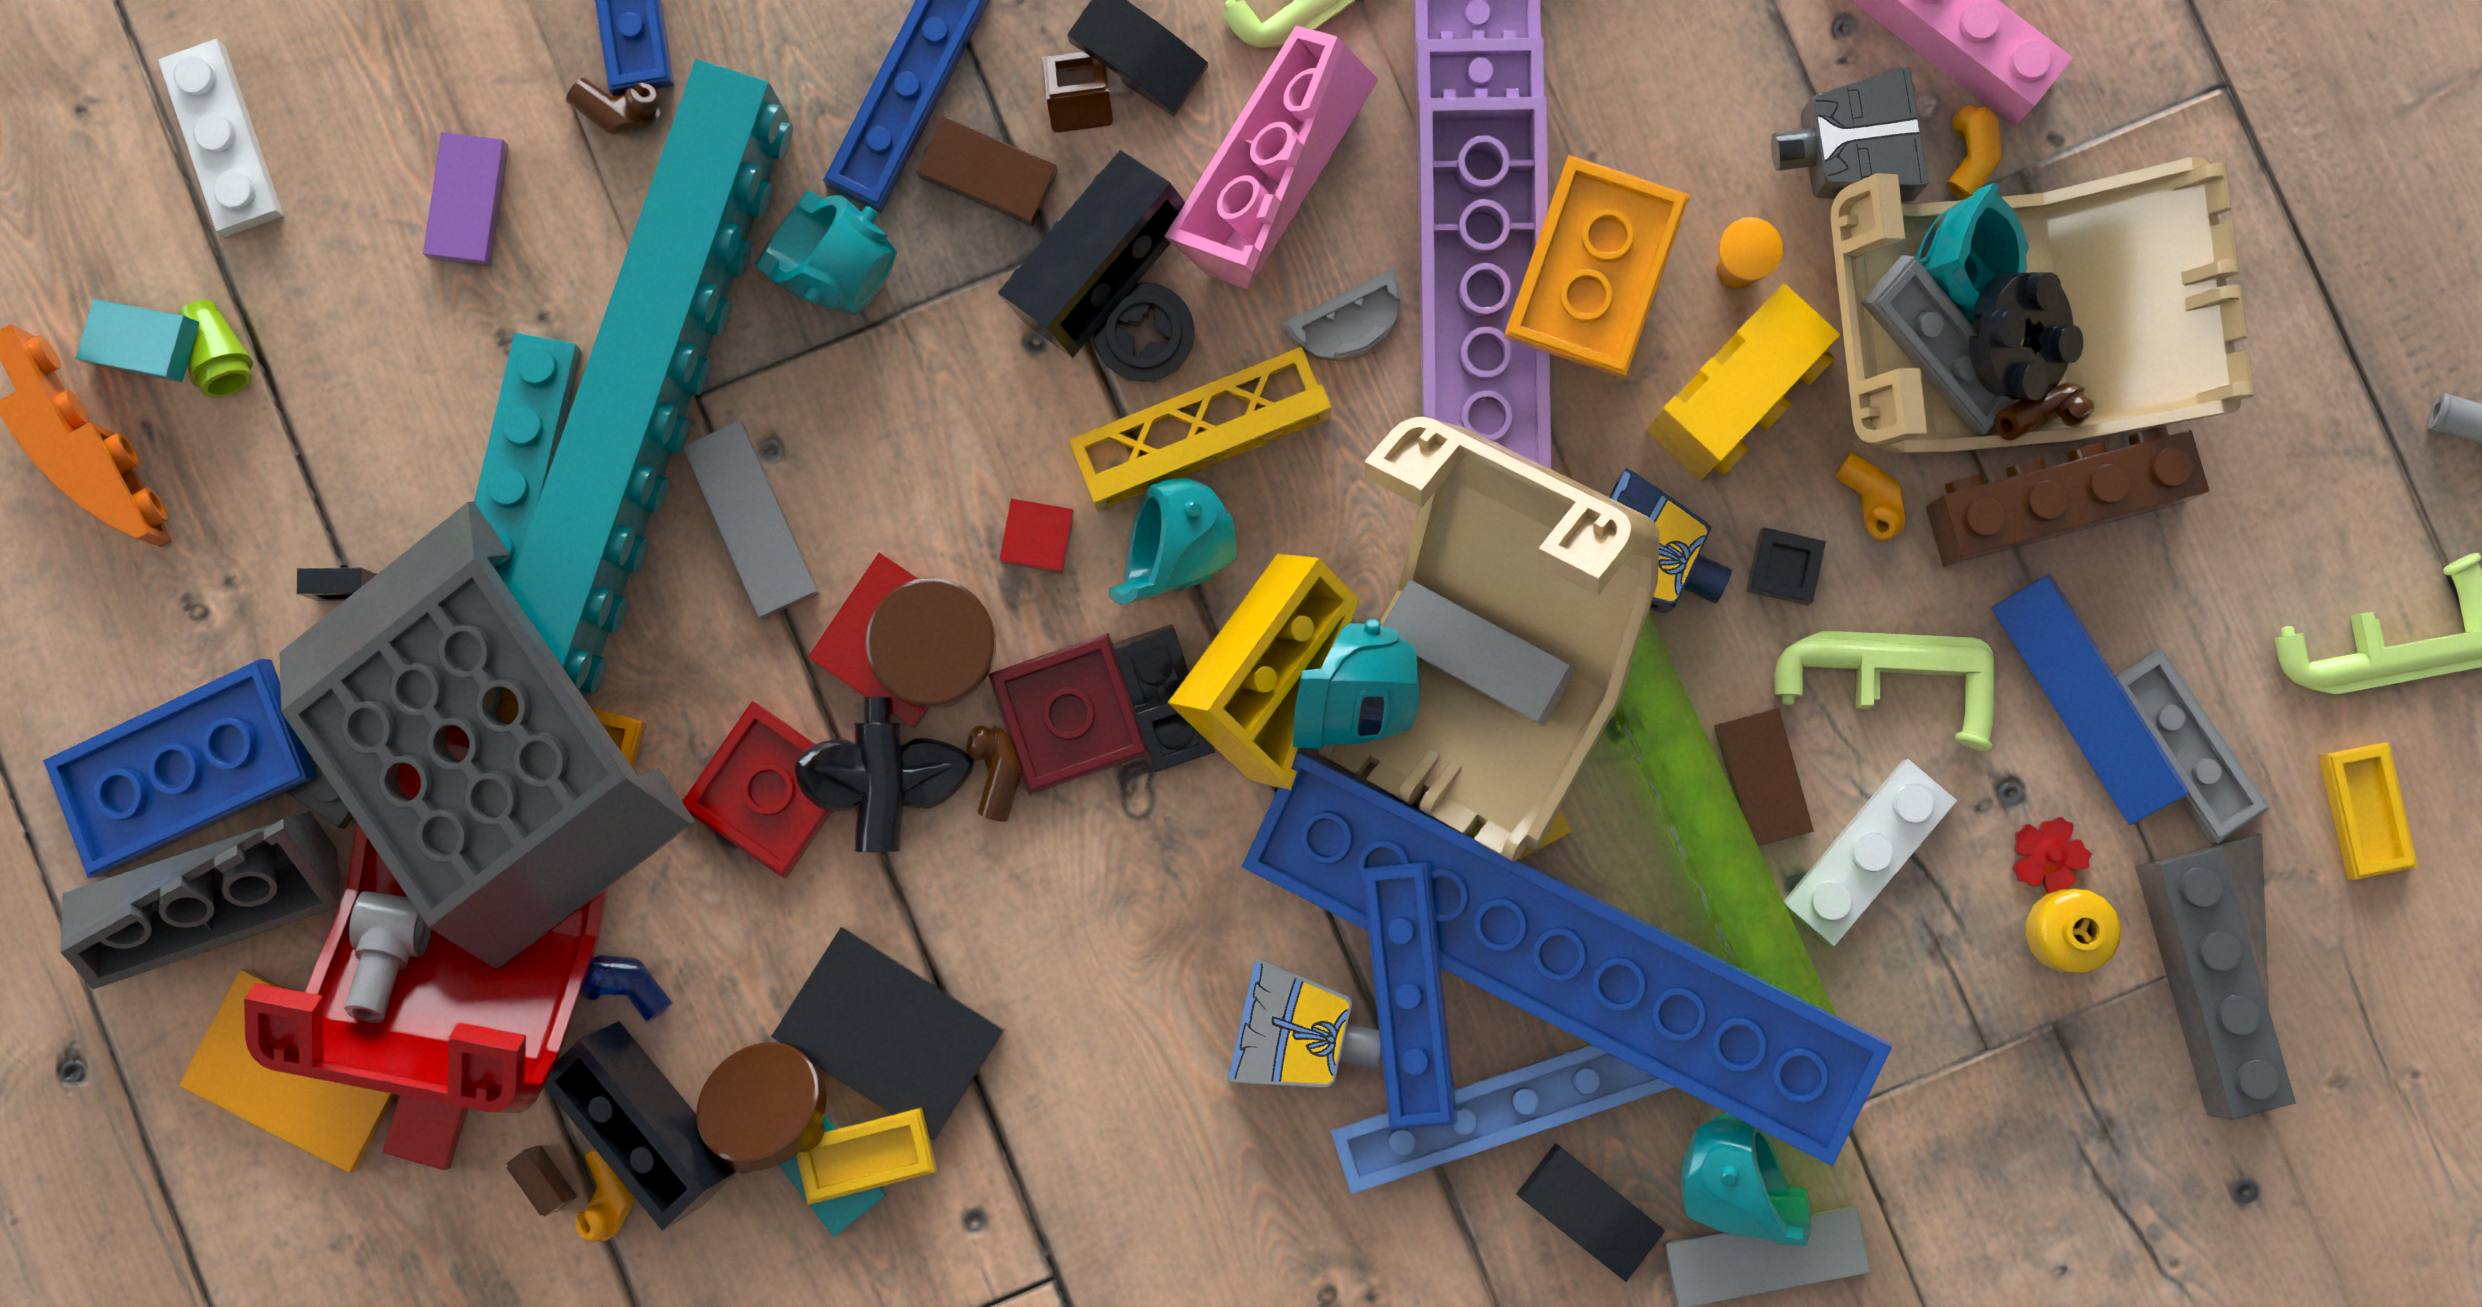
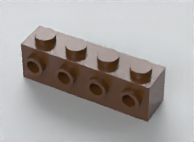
[1926,425,2210,567]

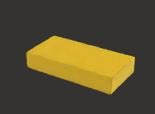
[2318,742,2418,880]
[796,1108,937,1205]

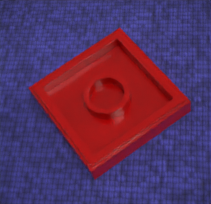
[807,553,929,729]
[682,701,832,878]

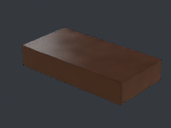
[917,116,1058,227]
[1714,708,1814,849]

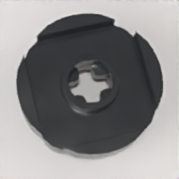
[1969,272,2084,400]

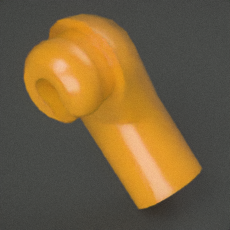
[1946,104,2003,200]
[1834,451,1906,541]
[575,1150,635,1243]

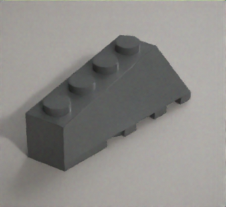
[61,811,340,989]
[2135,834,2296,1120]

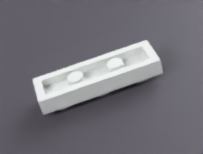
[158,38,284,237]
[1780,759,1957,946]

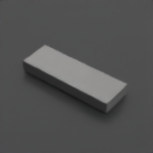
[1861,255,2015,435]
[682,420,820,620]
[1383,579,1576,727]
[2116,648,2270,844]
[1663,1206,1870,1307]

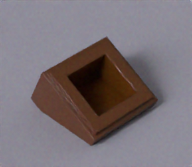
[1042,52,1113,132]

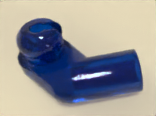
[581,955,673,1023]

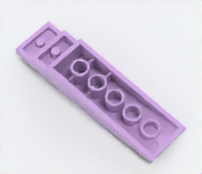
[1414,0,1551,469]

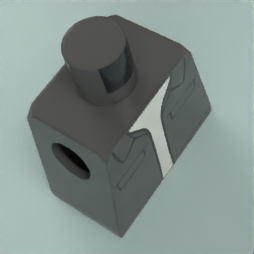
[1771,67,1929,201]

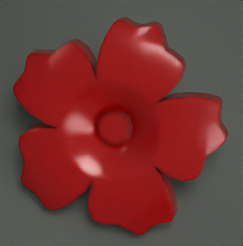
[2012,817,2092,894]

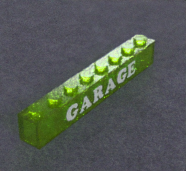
[1613,612,1837,1016]

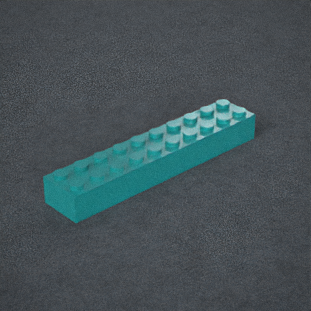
[508,59,793,700]

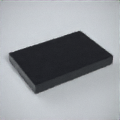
[771,927,1005,1141]

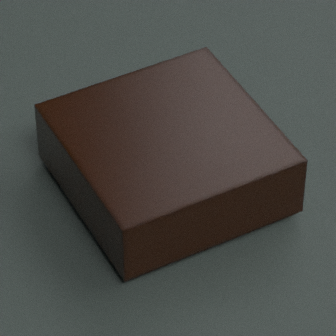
[506,1145,578,1217]

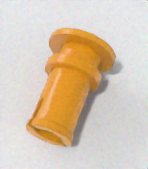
[1716,218,1783,289]

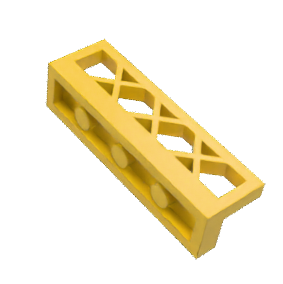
[1068,346,1332,512]

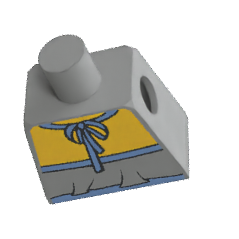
[1227,959,1381,1088]

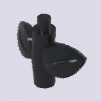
[795,697,974,852]

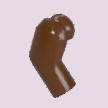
[566,77,661,134]
[1994,382,2094,441]
[966,725,1021,822]

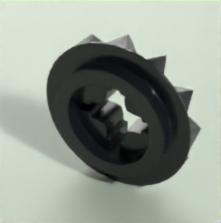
[1094,282,1194,383]

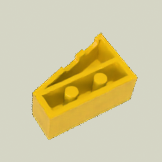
[1645,283,1841,482]
[1168,553,1359,790]

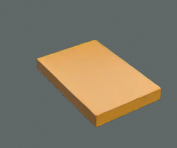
[1504,155,1690,379]
[178,969,396,1173]

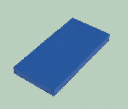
[43,659,317,878]

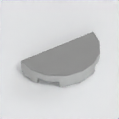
[1282,268,1401,362]

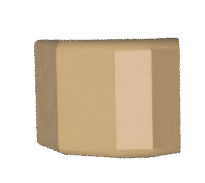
[1831,157,2255,453]
[1319,417,1660,862]

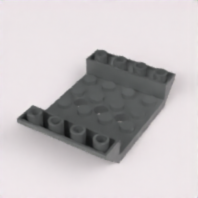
[279,501,696,970]

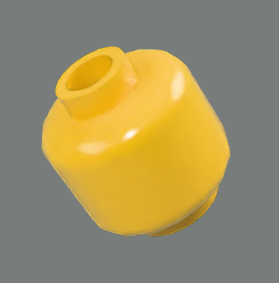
[2025,889,2121,973]

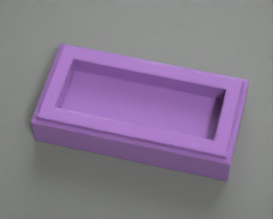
[423,132,509,266]

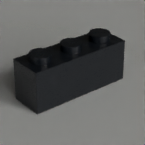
[998,150,1185,358]
[544,1021,737,1231]

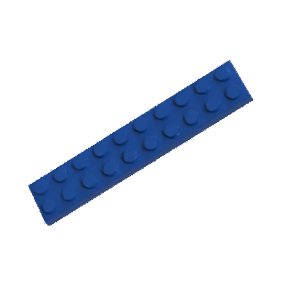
[1241,751,1892,1167]

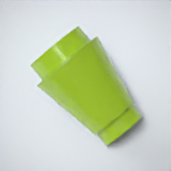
[178,300,253,398]

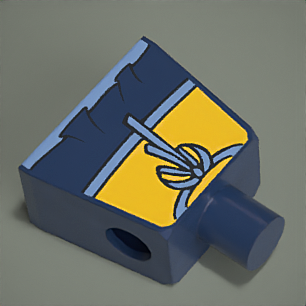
[1609,468,1732,613]

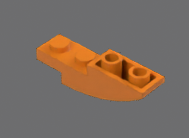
[0,324,172,547]

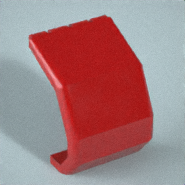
[244,725,608,1113]

